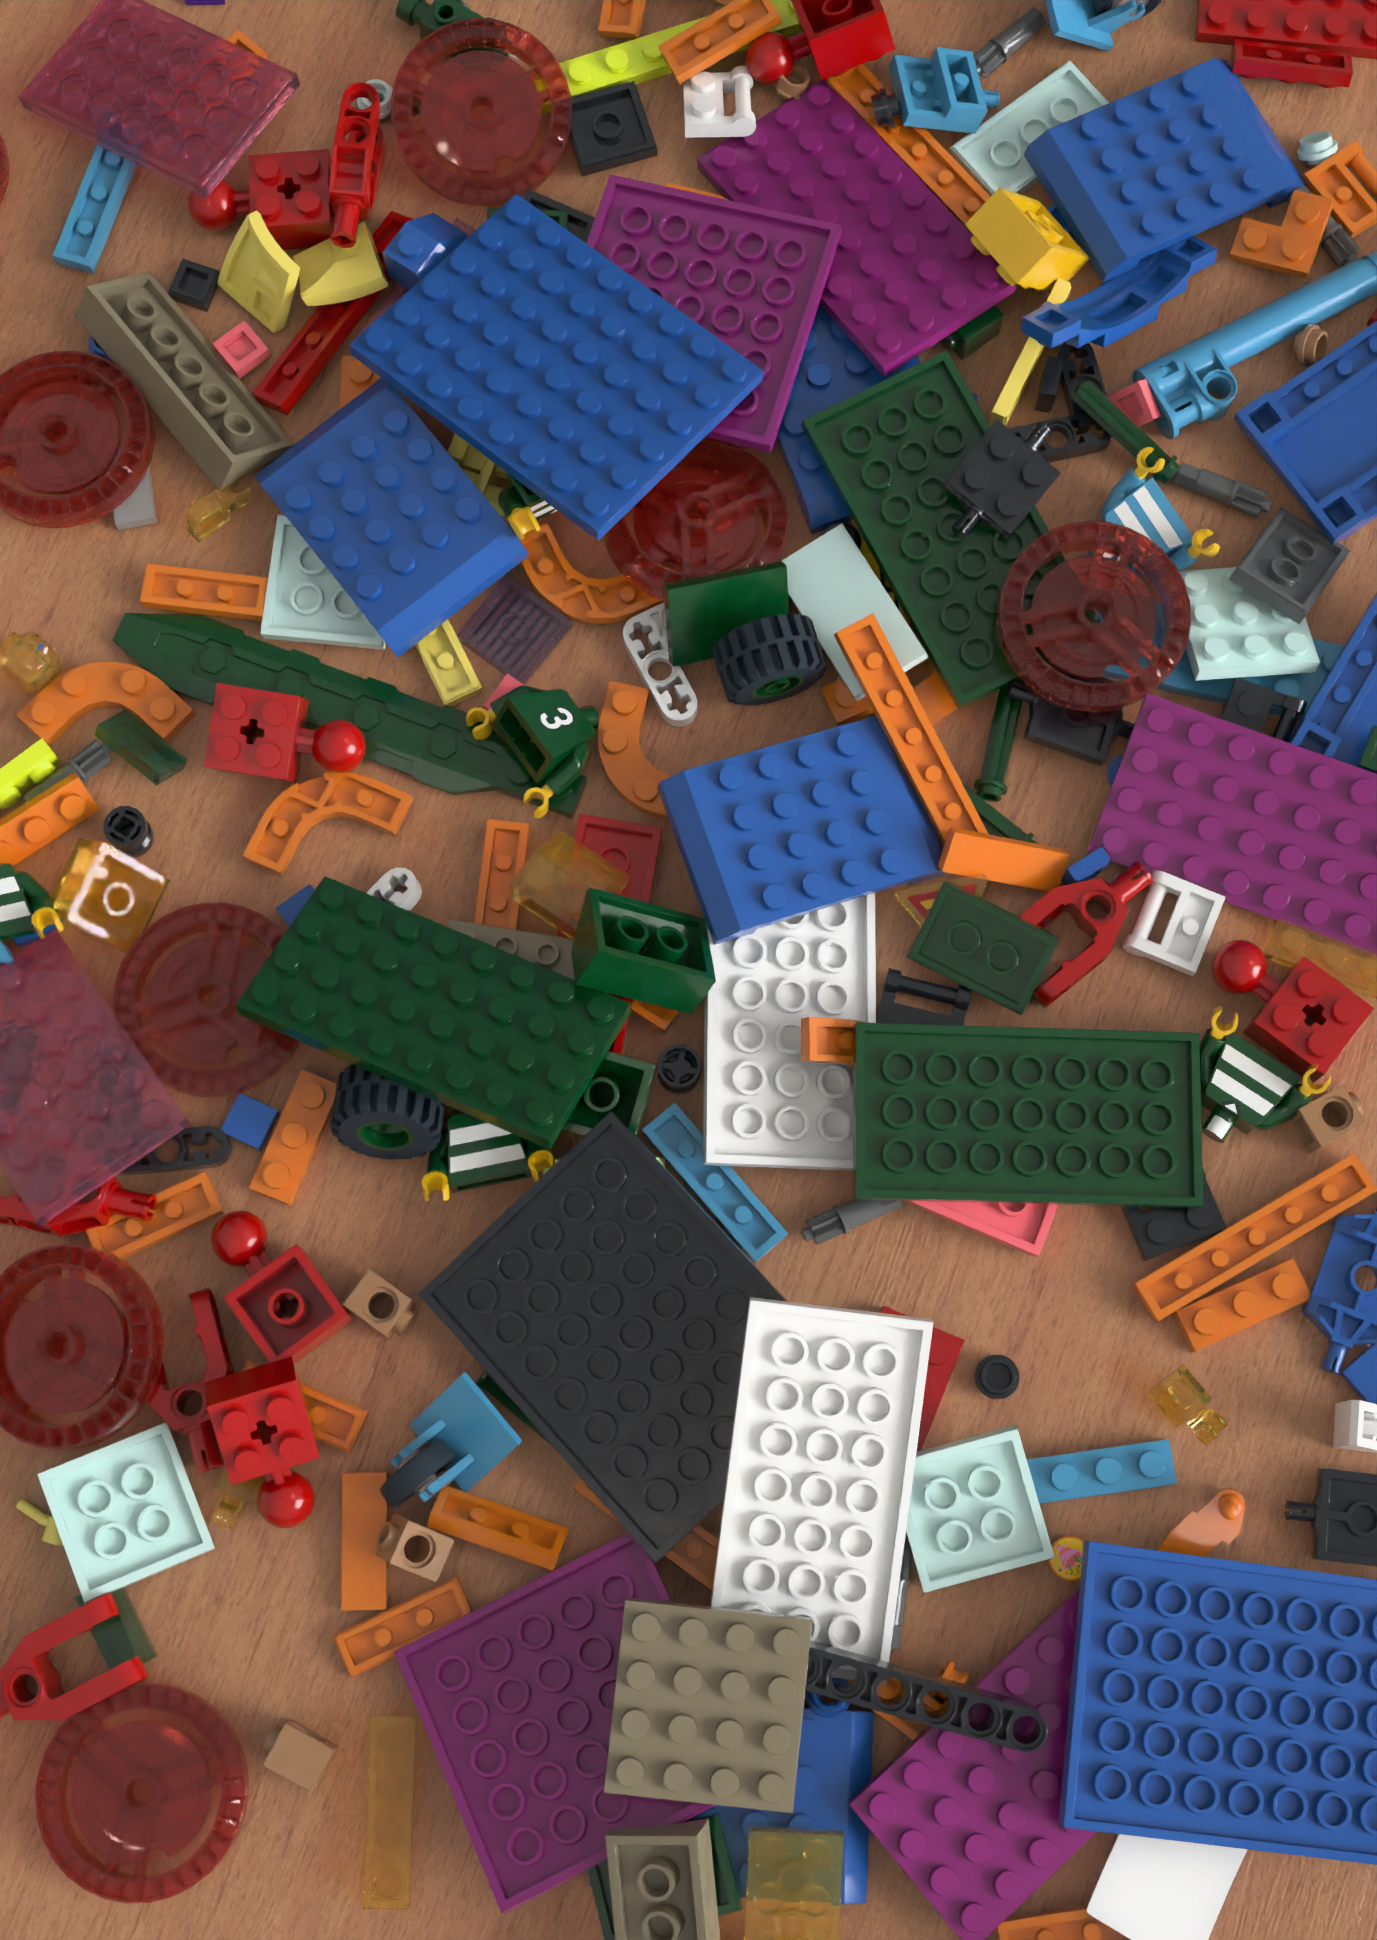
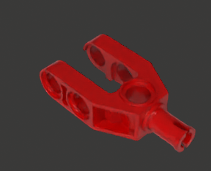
[329,82,385,248]
[1019,861,1153,1008]
[0,1129,157,1237]
[122,1288,234,1473]
[0,1593,149,1721]

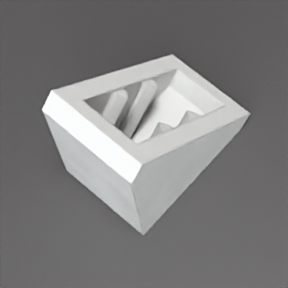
[1333,1400,1377,1453]

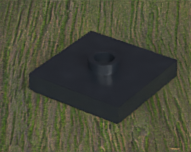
[559,81,657,176]

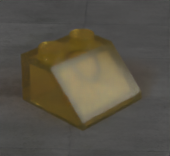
[510,830,631,939]
[50,838,170,956]

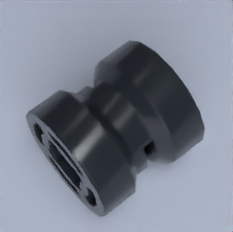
[104,806,154,858]
[658,1045,701,1094]

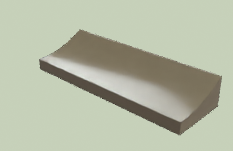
[75,272,294,491]
[605,1818,721,1940]

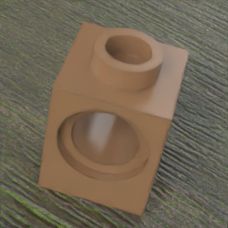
[1291,1085,1365,1153]
[342,1269,416,1339]
[376,1513,455,1582]
[262,1720,339,1792]

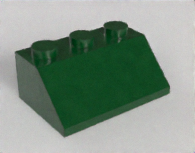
[571,887,716,1014]

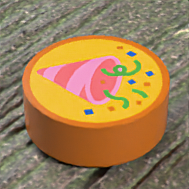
[1046,1535,1084,1581]

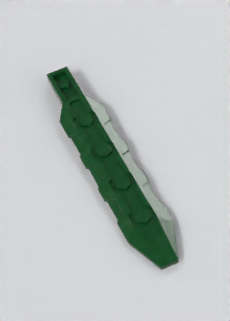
[113,613,587,819]

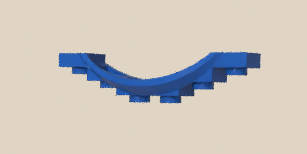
[1021,236,1217,349]

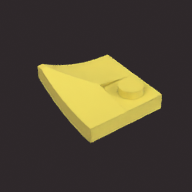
[217,211,301,333]
[293,222,389,306]

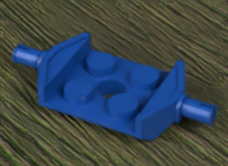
[1301,1208,1377,1375]

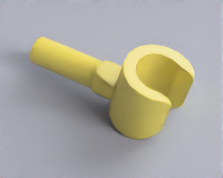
[16,1499,63,1546]

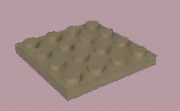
[604,1597,812,1813]

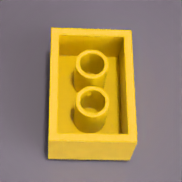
[965,187,1091,292]

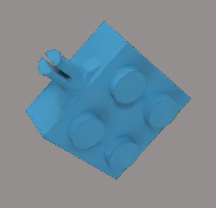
[889,47,1000,134]

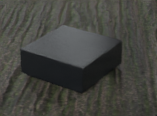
[168,259,220,312]
[1035,356,1063,413]

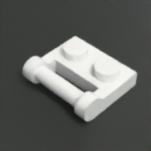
[683,66,756,138]
[1122,870,1225,977]

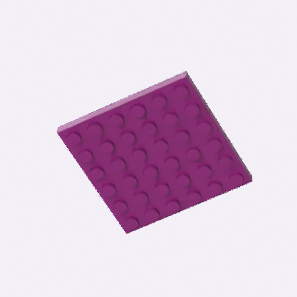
[586,174,842,452]
[394,1533,715,1914]

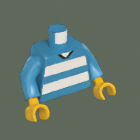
[1087,447,1220,579]

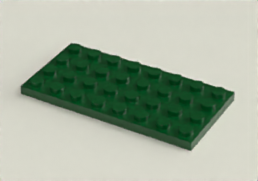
[801,350,1106,710]
[235,876,631,1150]
[853,1022,1204,1208]

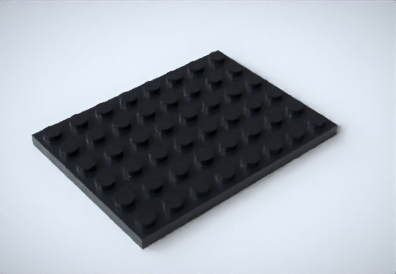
[419,1111,788,1563]

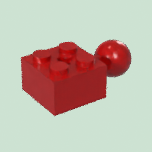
[745,0,896,85]
[188,149,335,250]
[204,683,366,783]
[1211,940,1374,1083]
[211,1210,354,1364]
[204,1356,320,1528]

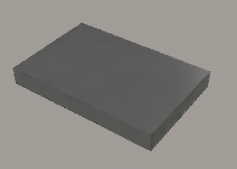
[1229,507,1350,625]

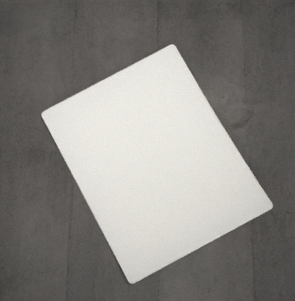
[1086,1834,1247,1940]

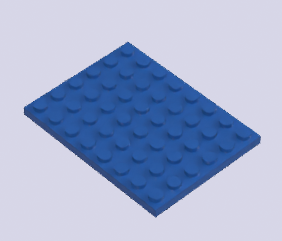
[349,194,763,541]
[1058,1541,1377,1865]

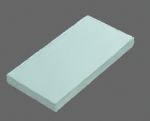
[949,61,1109,197]
[782,523,928,702]

